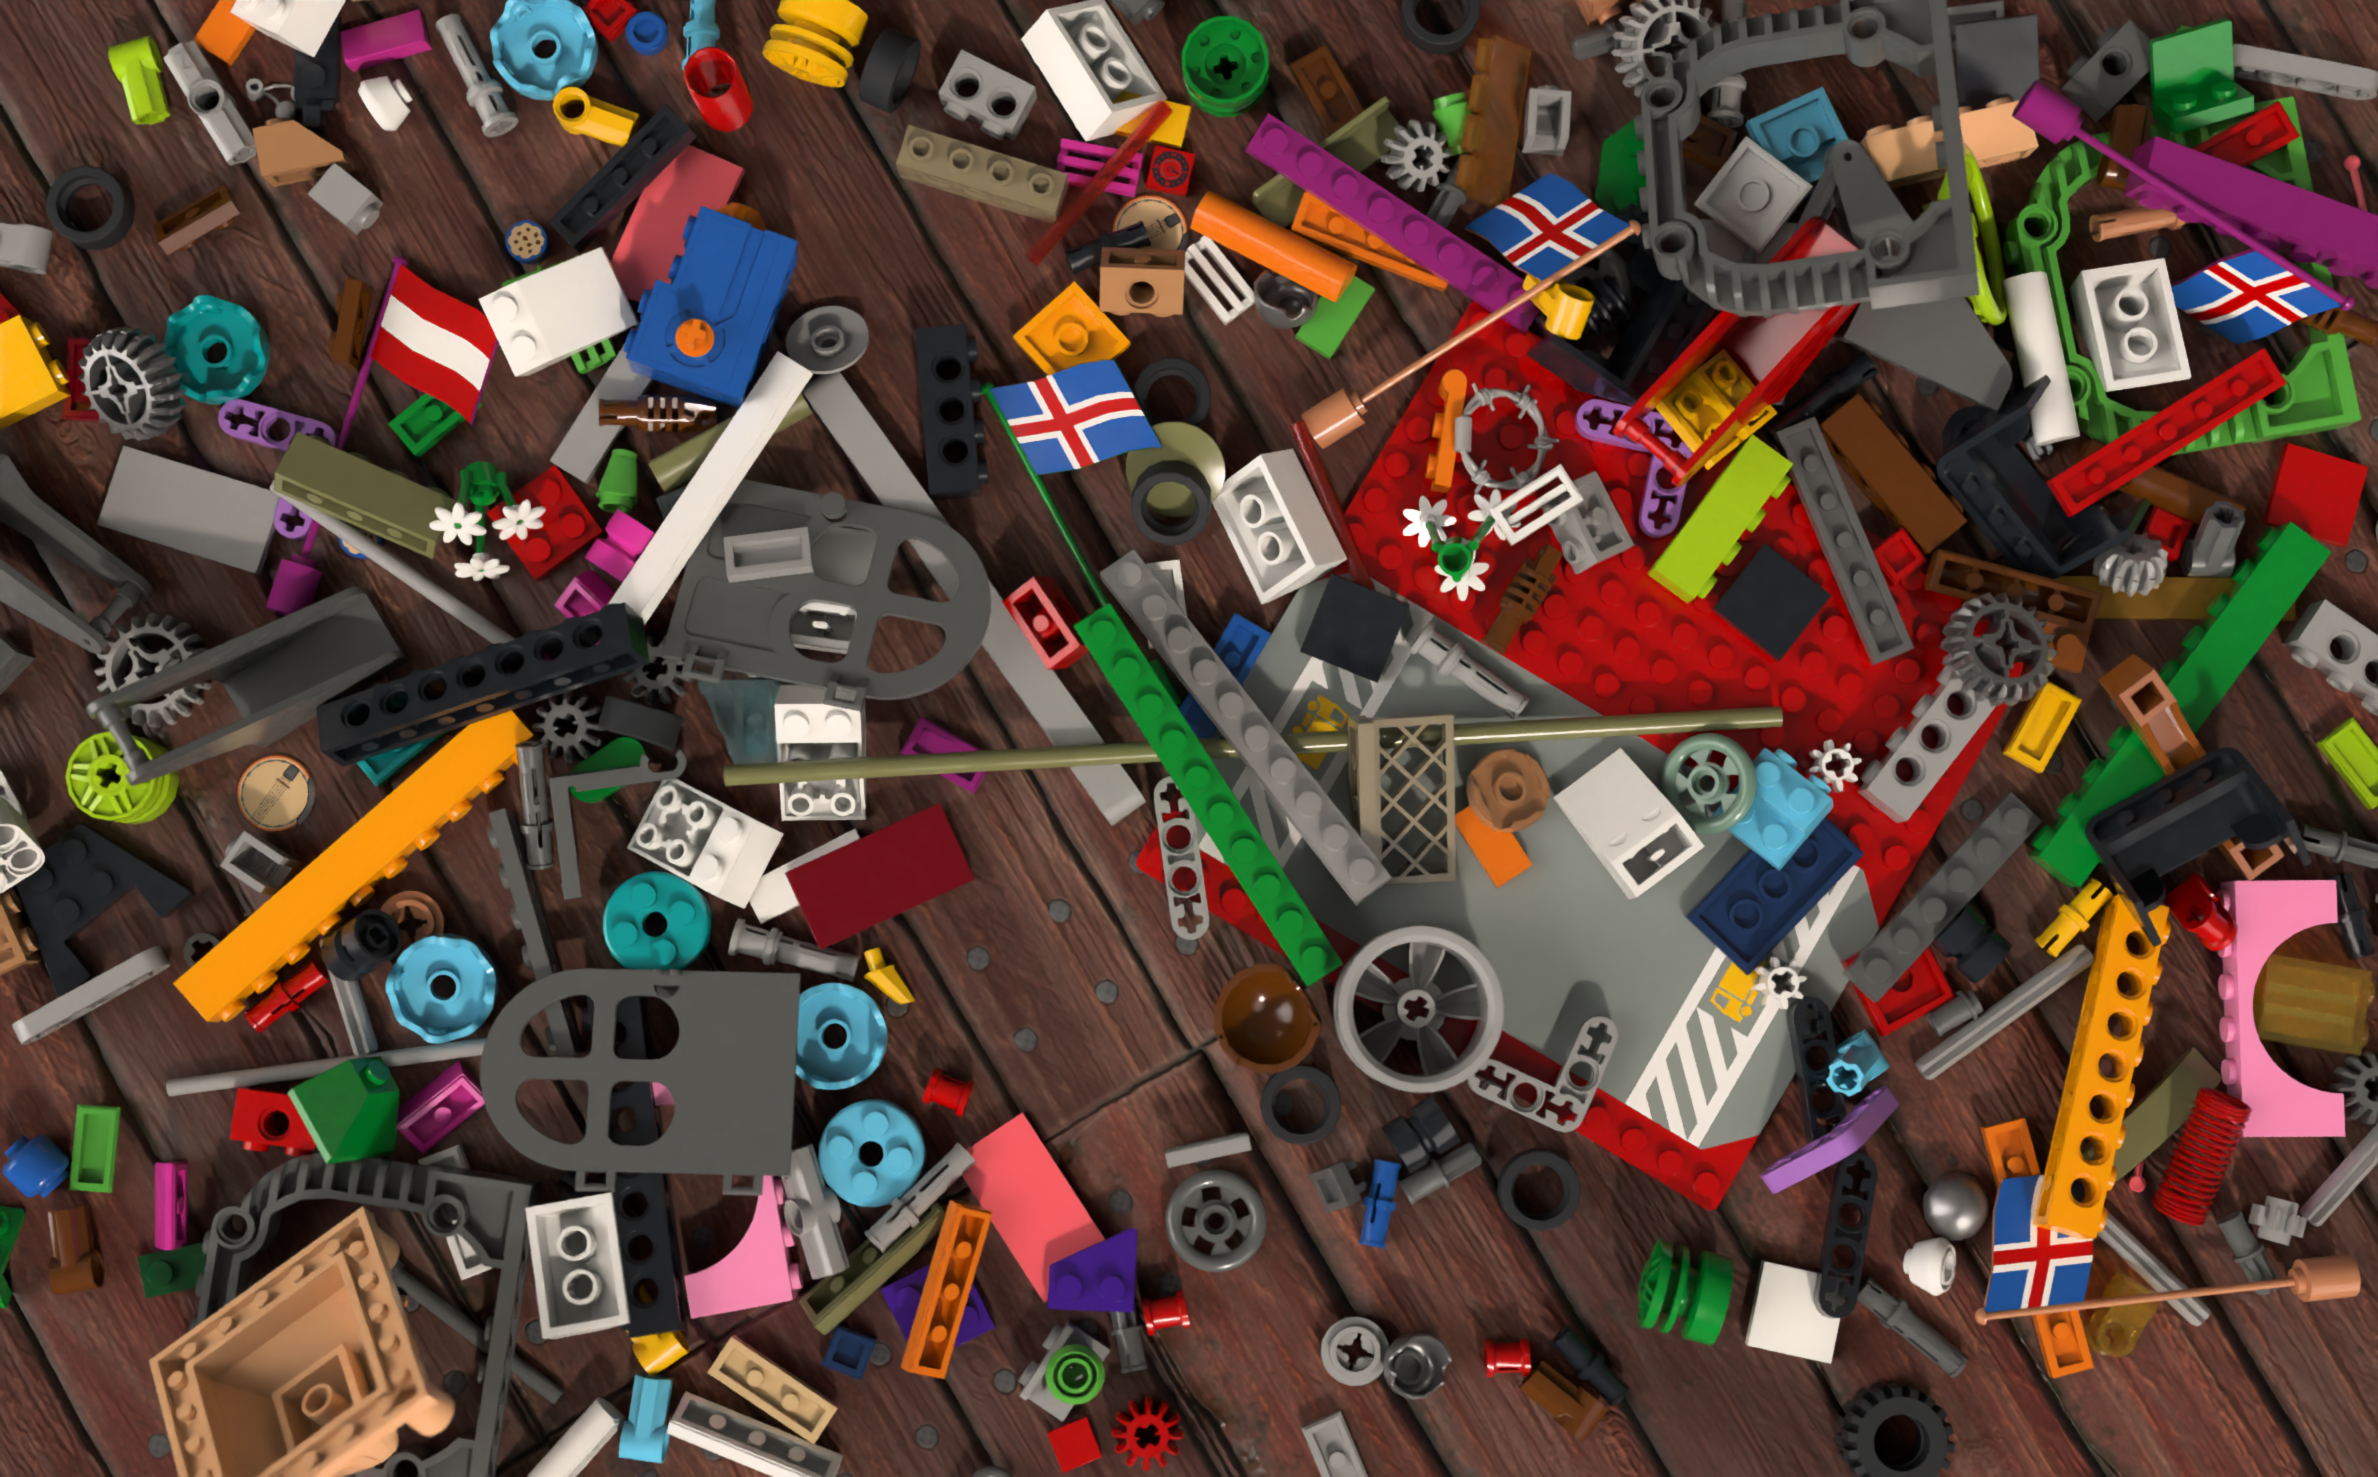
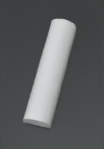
[2002,271,2080,446]
[667,1391,843,1477]
[526,1397,626,1477]

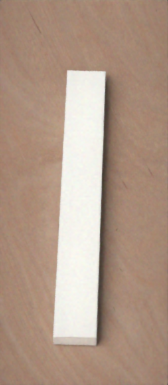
[608,351,813,626]

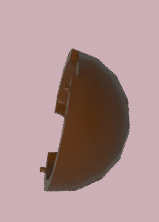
[1214,964,1322,1073]

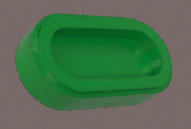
[569,737,648,803]

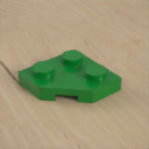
[1593,119,1687,215]

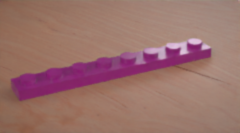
[1245,113,1540,333]

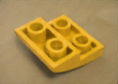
[1655,349,1777,470]

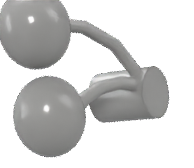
[246,78,297,120]

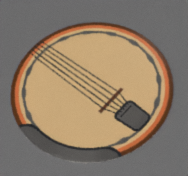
[1111,194,1189,250]
[235,754,315,833]

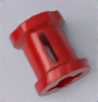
[922,1067,975,1117]
[1141,1289,1190,1336]
[1483,1338,1531,1377]

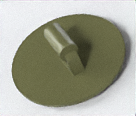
[1126,421,1225,517]

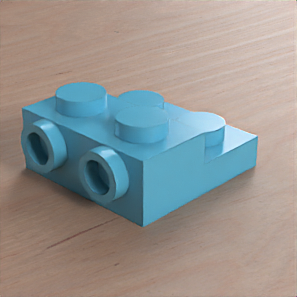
[1745,87,1849,200]
[1712,748,1834,871]

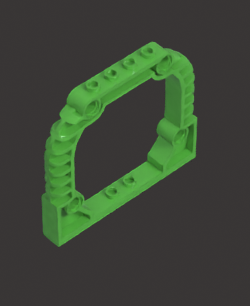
[2003,96,2361,456]

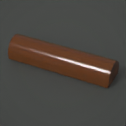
[2073,439,2247,525]
[1924,548,2103,633]

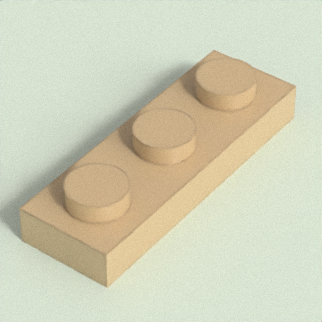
[707,1335,839,1444]

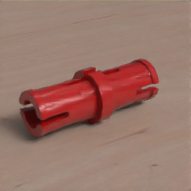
[244,960,330,1033]

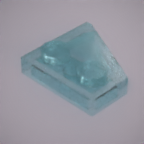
[698,680,781,764]

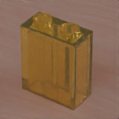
[2253,954,2375,1055]

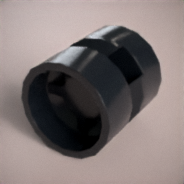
[1931,903,2012,983]
[321,909,402,982]
[1381,1095,1461,1174]

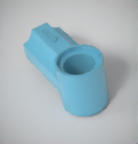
[1826,1029,1890,1097]
[619,1373,673,1464]

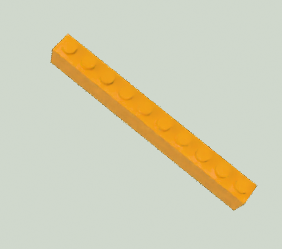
[173,710,539,1023]

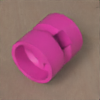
[584,509,655,583]

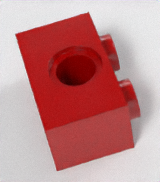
[1002,576,1089,670]
[229,1087,318,1157]

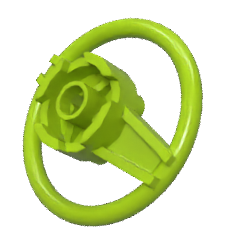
[1920,143,2008,325]

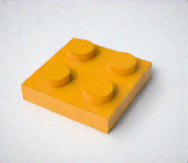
[1013,281,1131,376]

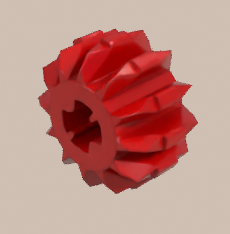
[1111,1395,1184,1471]

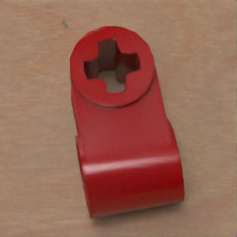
[2163,872,2238,951]

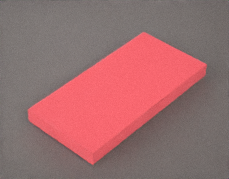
[611,145,745,304]
[962,1112,1106,1303]

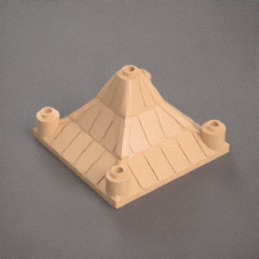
[149,1206,455,1477]

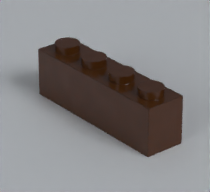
[1819,393,1967,556]

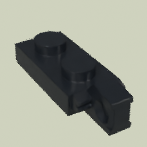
[294,18,342,133]

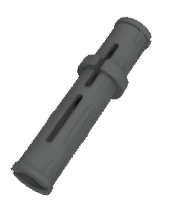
[515,740,555,870]
[1857,1275,1969,1378]

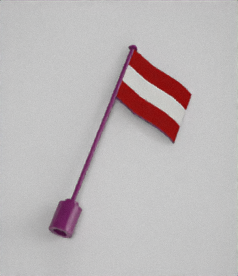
[265,256,498,616]

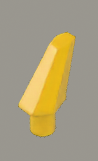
[864,947,915,1005]

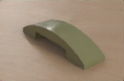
[2080,1047,2222,1182]

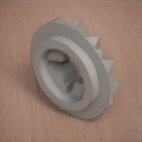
[1321,1317,1389,1386]

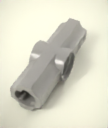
[163,40,257,166]
[781,1144,850,1280]

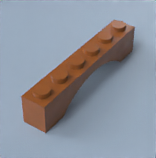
[2099,654,2285,881]

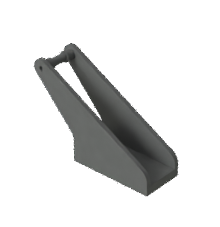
[0,454,154,654]
[85,586,409,786]

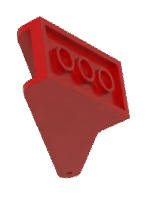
[1613,216,1862,488]

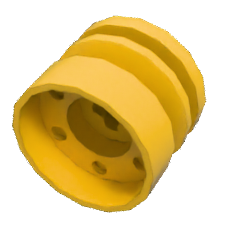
[762,0,869,87]

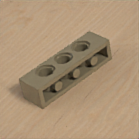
[896,125,1069,225]

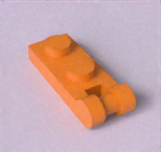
[1425,369,1467,493]

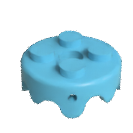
[490,0,598,101]
[386,934,498,1044]
[796,983,888,1090]
[818,1099,927,1207]

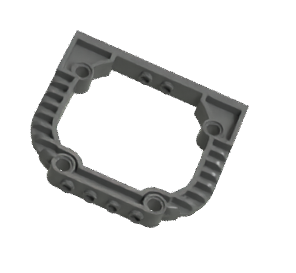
[1634,0,1980,318]
[189,1152,541,1477]

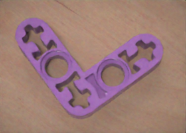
[218,399,339,541]
[1574,399,1693,539]
[1760,1085,1900,1194]

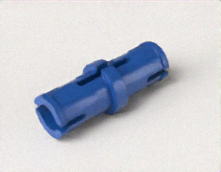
[1358,1159,1401,1249]

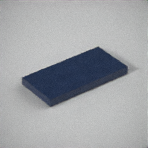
[1684,816,1865,976]

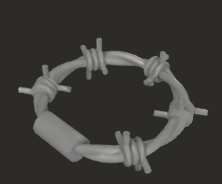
[1454,383,1559,495]

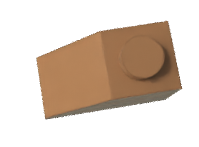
[252,118,355,187]

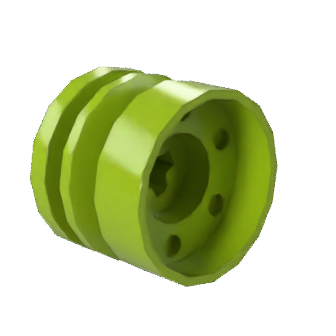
[65,731,179,825]

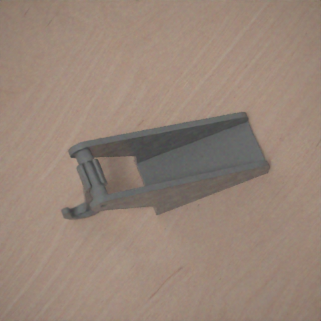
[1741,140,2012,411]

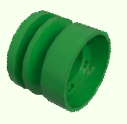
[1182,16,1269,118]
[1637,1238,1734,1346]

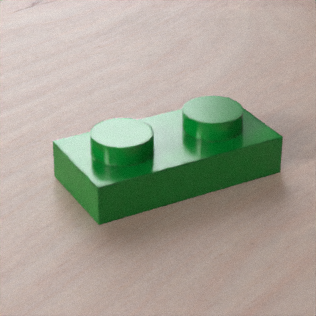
[388,393,483,458]

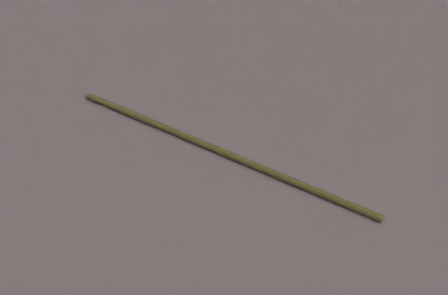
[724,706,1783,786]

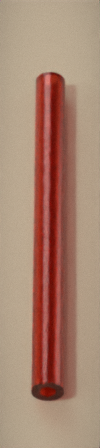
[1025,101,1173,266]
[1289,420,1375,590]

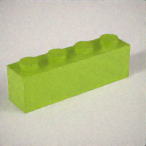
[1647,434,1793,604]

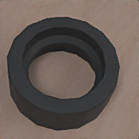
[1400,0,1480,54]
[858,28,921,113]
[46,165,135,250]
[1133,357,1211,428]
[1131,461,1211,545]
[597,695,683,750]
[1260,1063,1342,1145]
[1497,1148,1581,1231]

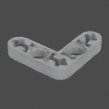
[1466,1016,1619,1132]

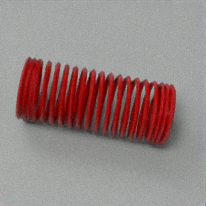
[684,47,753,131]
[2151,1087,2252,1226]

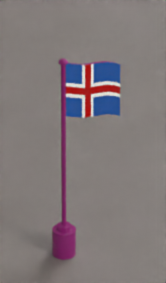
[2012,79,2355,344]

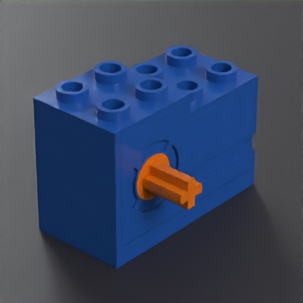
[623,202,799,410]

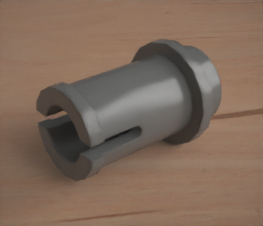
[1925,989,1983,1038]

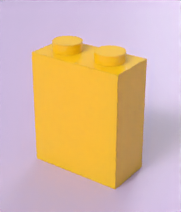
[0,315,71,430]

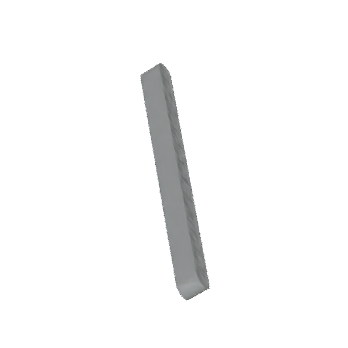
[801,372,1146,826]

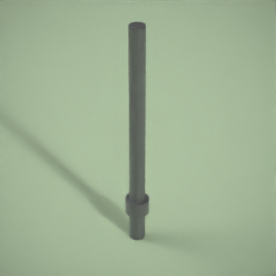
[391,1259,565,1405]

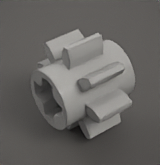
[2248,1196,2308,1246]

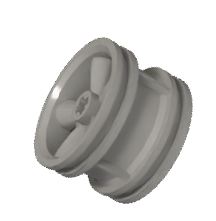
[1332,926,1504,1093]

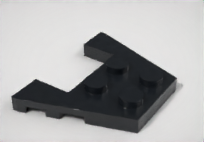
[16,823,195,997]

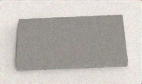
[97,446,280,575]

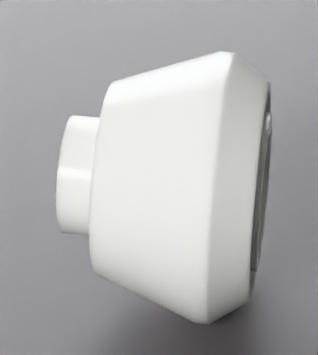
[358,76,413,131]
[1903,1237,1956,1296]

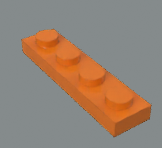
[1290,191,1448,292]

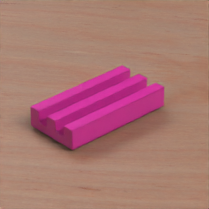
[1056,138,1143,197]

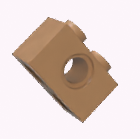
[1099,247,1185,317]

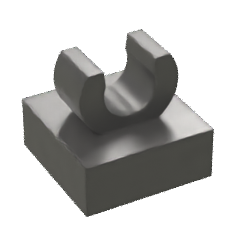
[1309,1161,1367,1213]

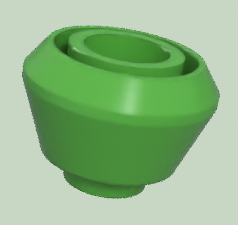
[1046,1344,1105,1404]

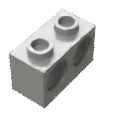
[938,49,1037,141]

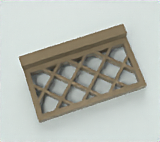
[1347,712,1456,886]

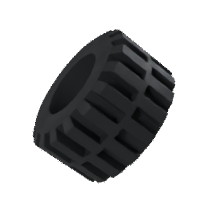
[1836,1381,1955,1477]

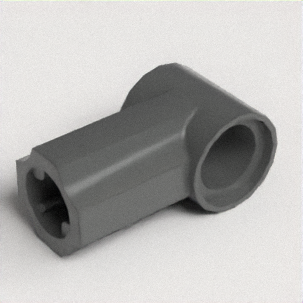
[2181,501,2245,578]

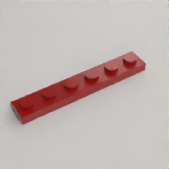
[2046,348,2287,517]

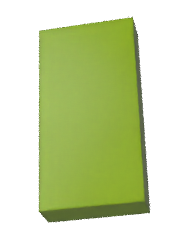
[2315,717,2378,810]

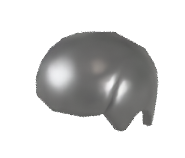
[1254,270,1318,329]
[1923,1171,1989,1240]
[1384,1333,1451,1400]

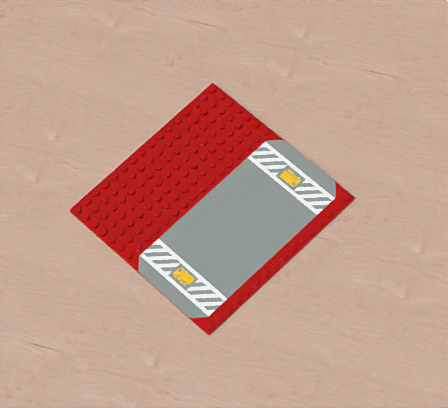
[1136,301,2023,1211]

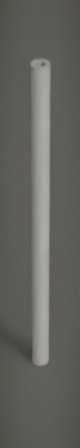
[269,481,515,644]
[166,1037,487,1096]

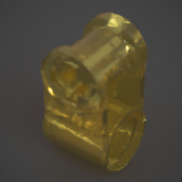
[2085,1272,2159,1357]

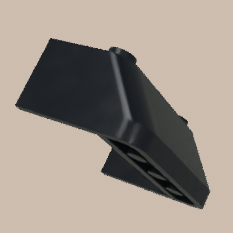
[1526,203,1713,405]
[1937,375,2150,580]
[2085,747,2312,947]

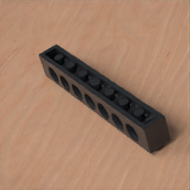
[316,602,650,767]
[582,996,688,1338]

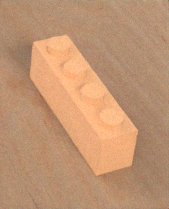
[1859,97,2038,189]

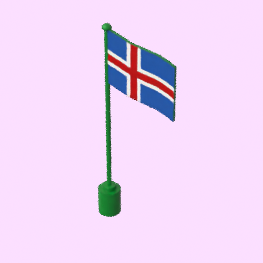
[980,360,1183,707]

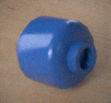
[2,1134,70,1198]

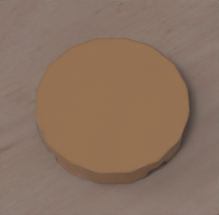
[1466,748,1550,833]

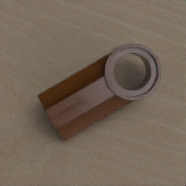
[2097,104,2153,191]
[48,1205,105,1295]
[1519,1358,1609,1443]

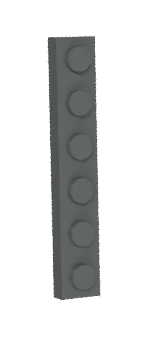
[1773,417,1914,666]
[1843,792,2042,1003]
[486,808,584,1058]

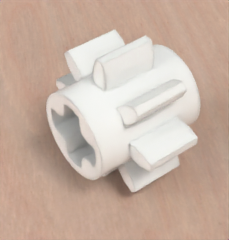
[1805,739,1862,793]
[1751,957,1807,1009]

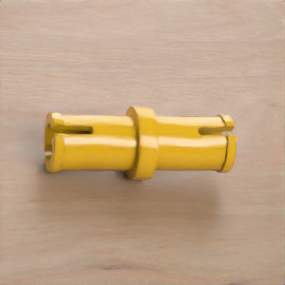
[2035,878,2113,958]

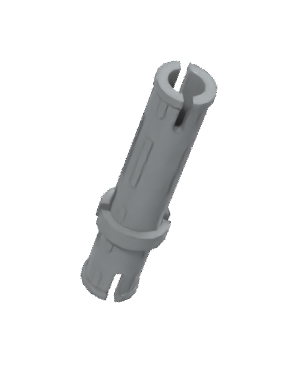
[864,1143,976,1253]

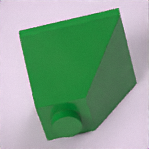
[288,1056,400,1164]

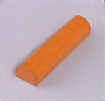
[1190,190,1357,303]
[900,1199,993,1379]

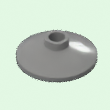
[786,306,869,374]

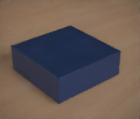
[821,1323,878,1380]

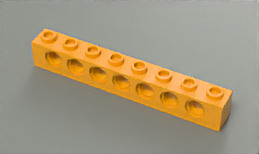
[2033,894,2171,1239]

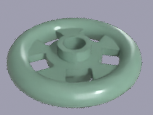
[1660,733,1757,834]

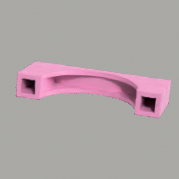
[2217,880,2345,1137]
[652,1082,803,1319]

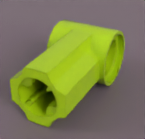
[108,36,171,125]

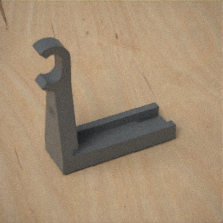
[549,748,686,900]

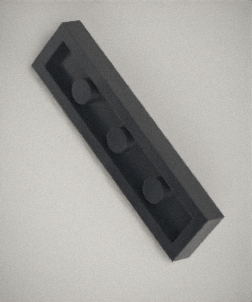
[549,104,697,253]

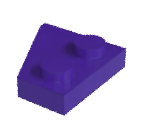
[1047,1228,1138,1313]

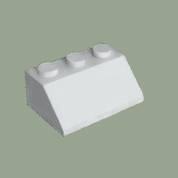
[1021,0,1167,141]
[1212,449,1347,604]
[525,1192,631,1339]

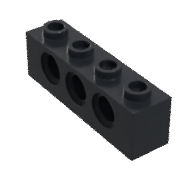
[915,324,989,501]

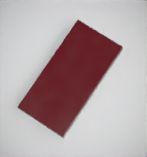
[785,803,975,950]

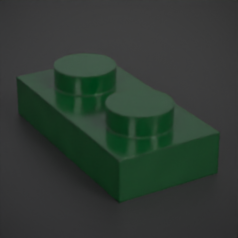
[137,1242,207,1299]

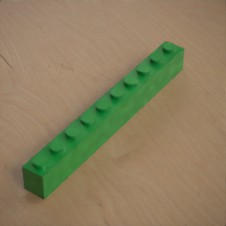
[2028,521,2331,888]
[1073,602,1343,987]

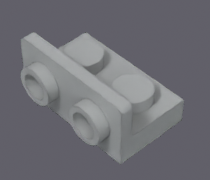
[1541,471,1634,574]
[1018,1320,1111,1422]

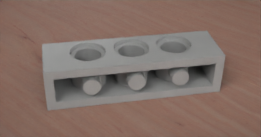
[2282,599,2378,716]
[1857,665,1996,823]

